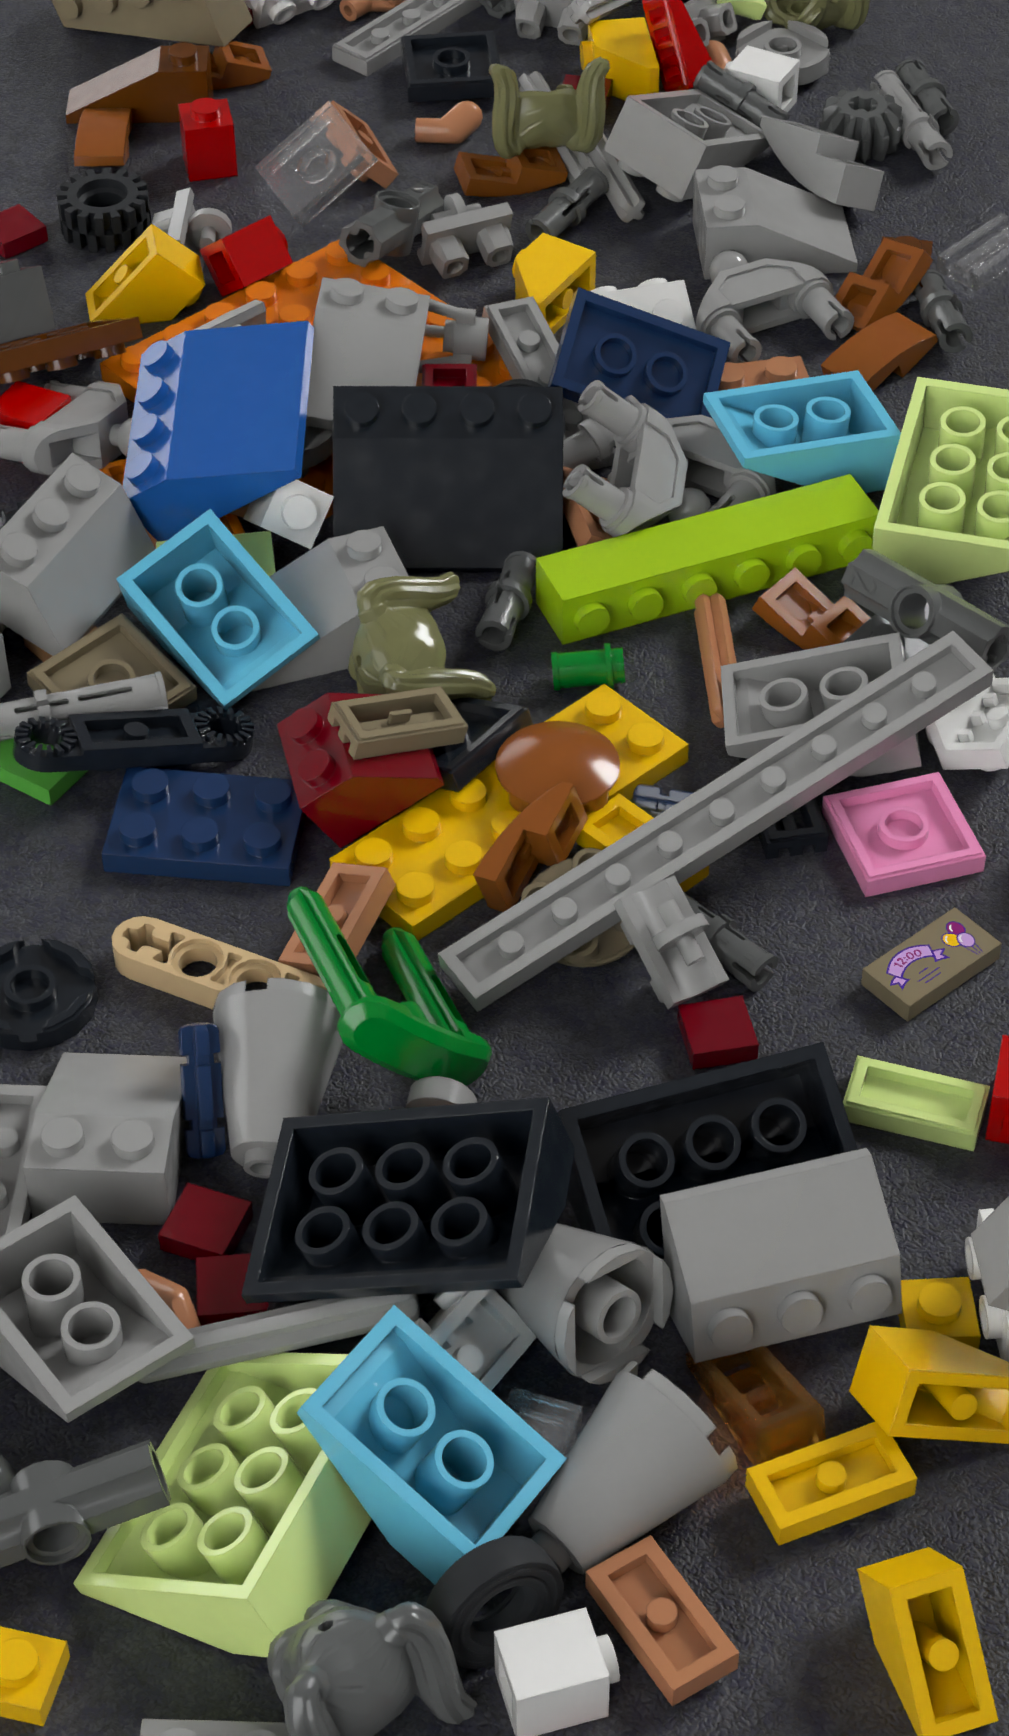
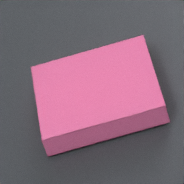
[822,772,986,897]

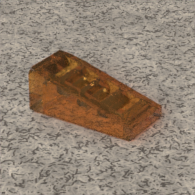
[686,1346,826,1466]

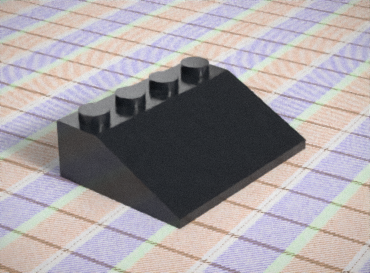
[333,386,563,573]
[558,1042,858,1262]
[241,1097,575,1304]

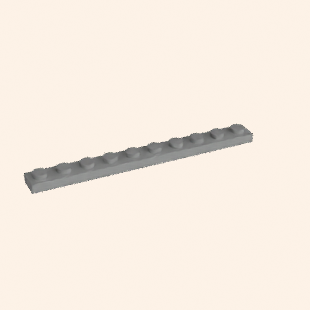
[438,631,994,1012]

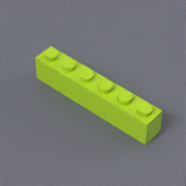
[536,474,879,645]

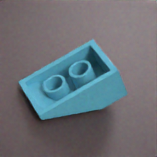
[703,370,901,493]
[116,509,320,711]
[296,1305,567,1585]

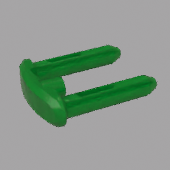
[287,886,492,1086]

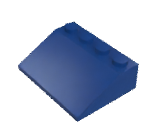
[122,321,314,541]

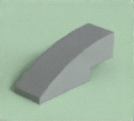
[760,115,884,211]

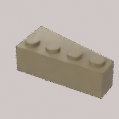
[51,0,253,47]

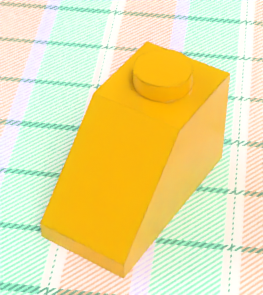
[580,17,660,101]
[85,223,205,324]
[512,233,596,334]
[849,1325,1009,1444]
[857,1547,998,1736]

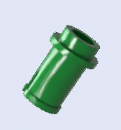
[551,643,625,690]

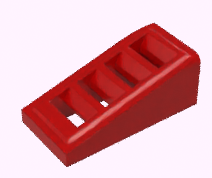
[642,0,713,92]

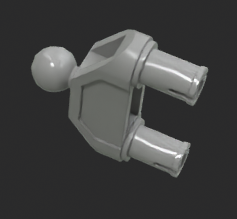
[695,250,854,363]
[0,380,132,476]
[562,380,711,537]
[607,415,776,512]

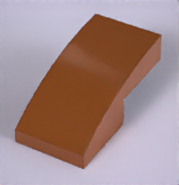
[210,40,272,90]
[74,108,133,166]
[453,146,568,197]
[835,238,933,331]
[821,312,938,391]
[752,567,870,650]
[473,781,588,912]

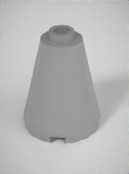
[212,978,343,1178]
[496,1223,673,1385]
[528,1361,738,1575]

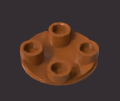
[495,721,620,812]

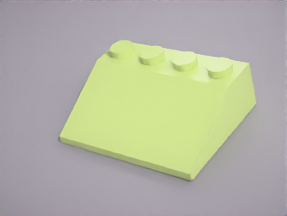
[873,377,1009,584]
[73,1352,371,1658]

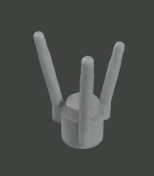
[418,299,489,373]

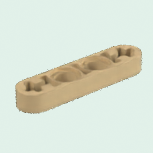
[112,916,327,1009]

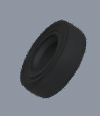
[425,1536,564,1669]

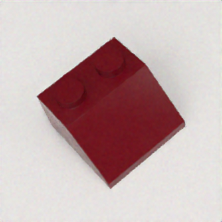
[277,693,444,848]

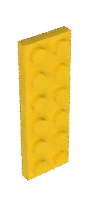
[329,684,689,941]

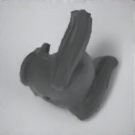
[267,1599,477,1736]

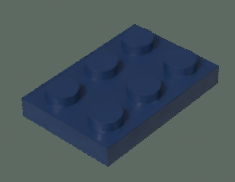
[547,287,731,418]
[102,767,306,886]

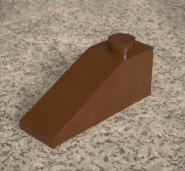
[66,42,213,124]

